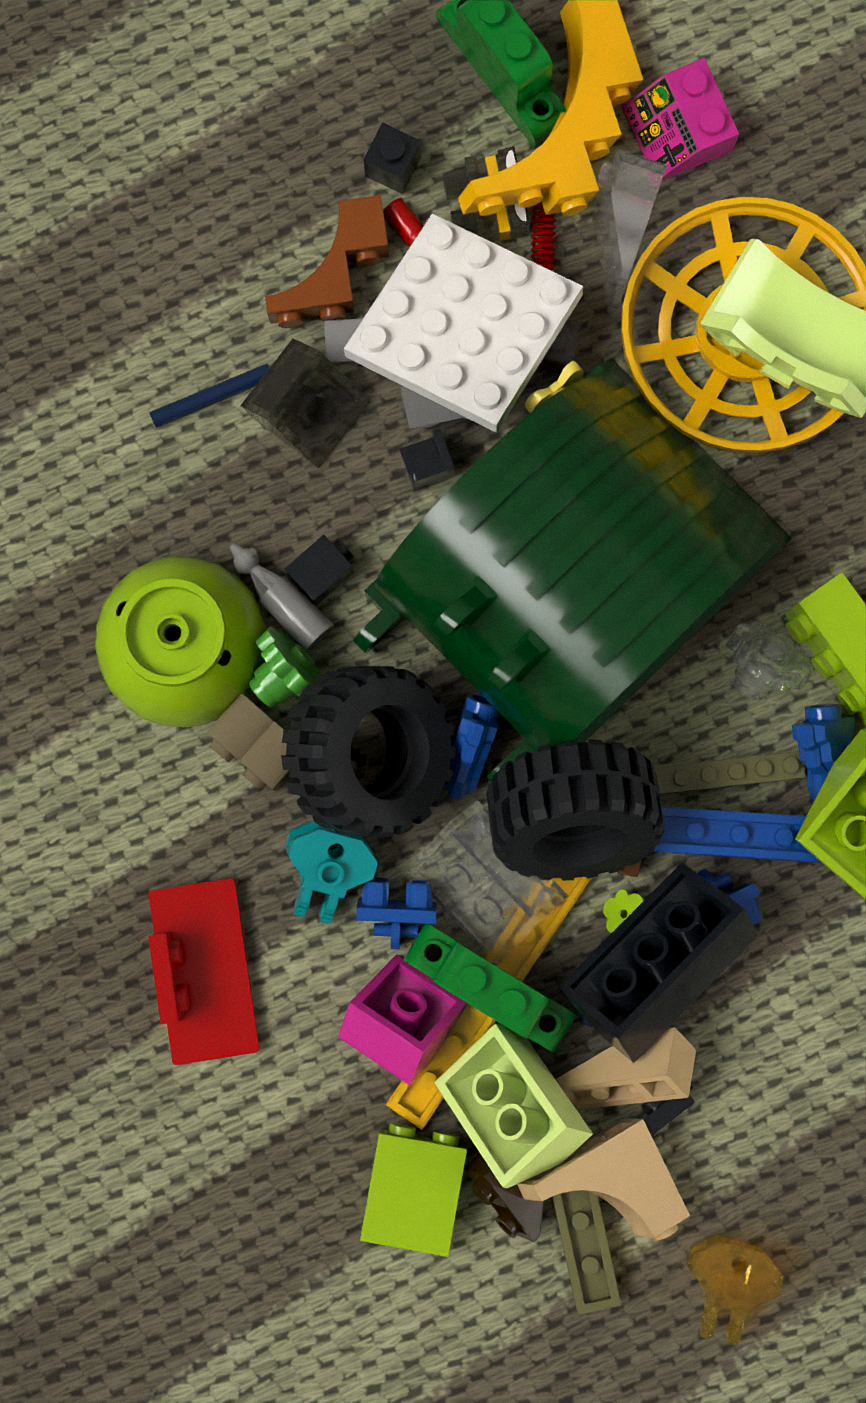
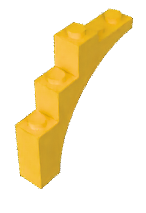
[458,0,644,216]

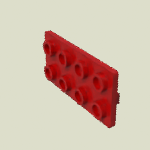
[148,878,260,1065]

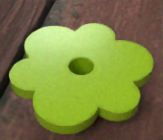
[603,889,645,933]

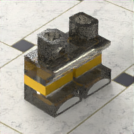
[443,146,530,242]

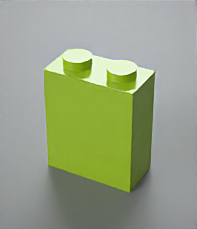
[360,1123,467,1257]

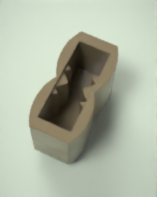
[207,693,290,791]

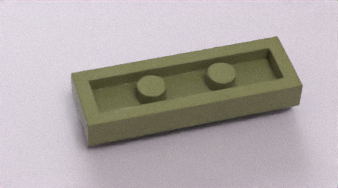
[552,1190,622,1315]

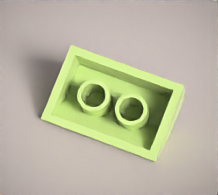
[434,1024,593,1188]

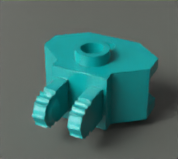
[285,820,378,924]

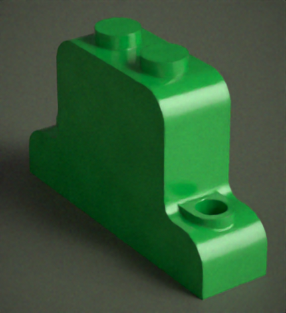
[436,0,566,149]
[403,924,577,1053]

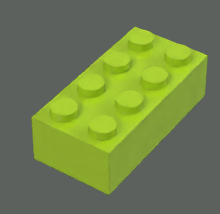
[785,572,866,731]

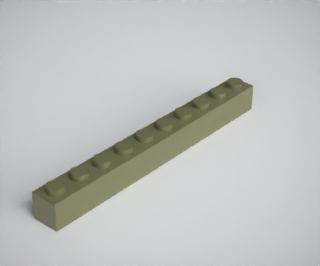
[655,751,805,795]

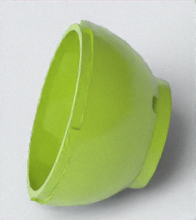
[95,556,266,728]

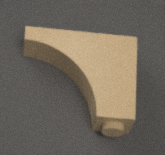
[517,1118,690,1240]

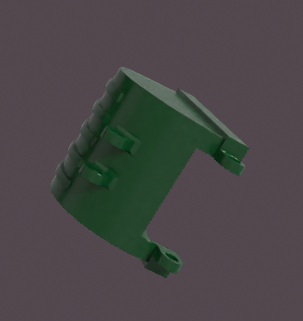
[353,358,792,781]

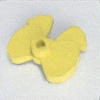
[525,361,584,413]

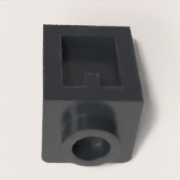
[637,1084,695,1135]

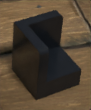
[400,428,454,491]

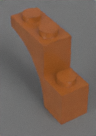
[265,195,389,328]

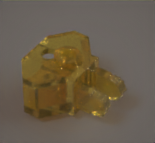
[687,1235,784,1346]

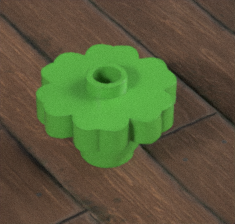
[249,626,322,708]

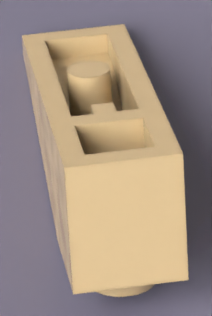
[555,1027,696,1110]

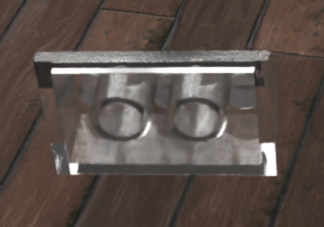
[408,800,568,965]

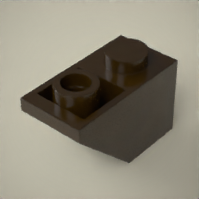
[464,1153,543,1242]

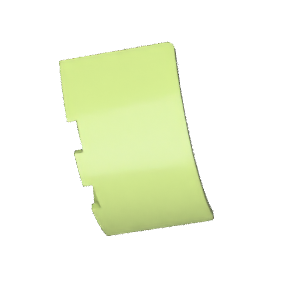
[700,239,866,418]

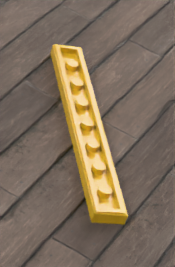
[386,877,591,1130]

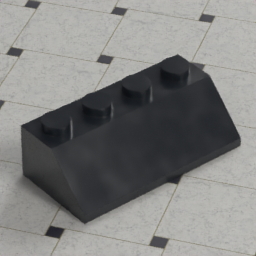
[558,862,758,1063]

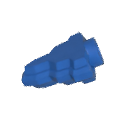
[444,693,499,800]
[792,704,855,801]

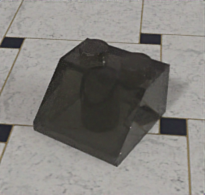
[240,338,371,468]

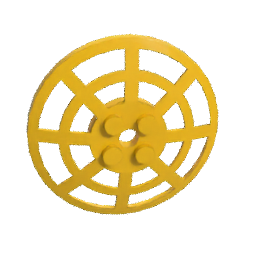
[621,197,866,453]

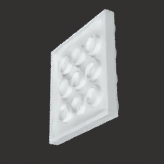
[344,214,583,433]

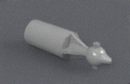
[229,543,334,652]

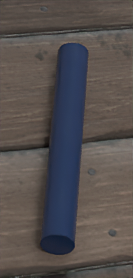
[149,363,274,428]

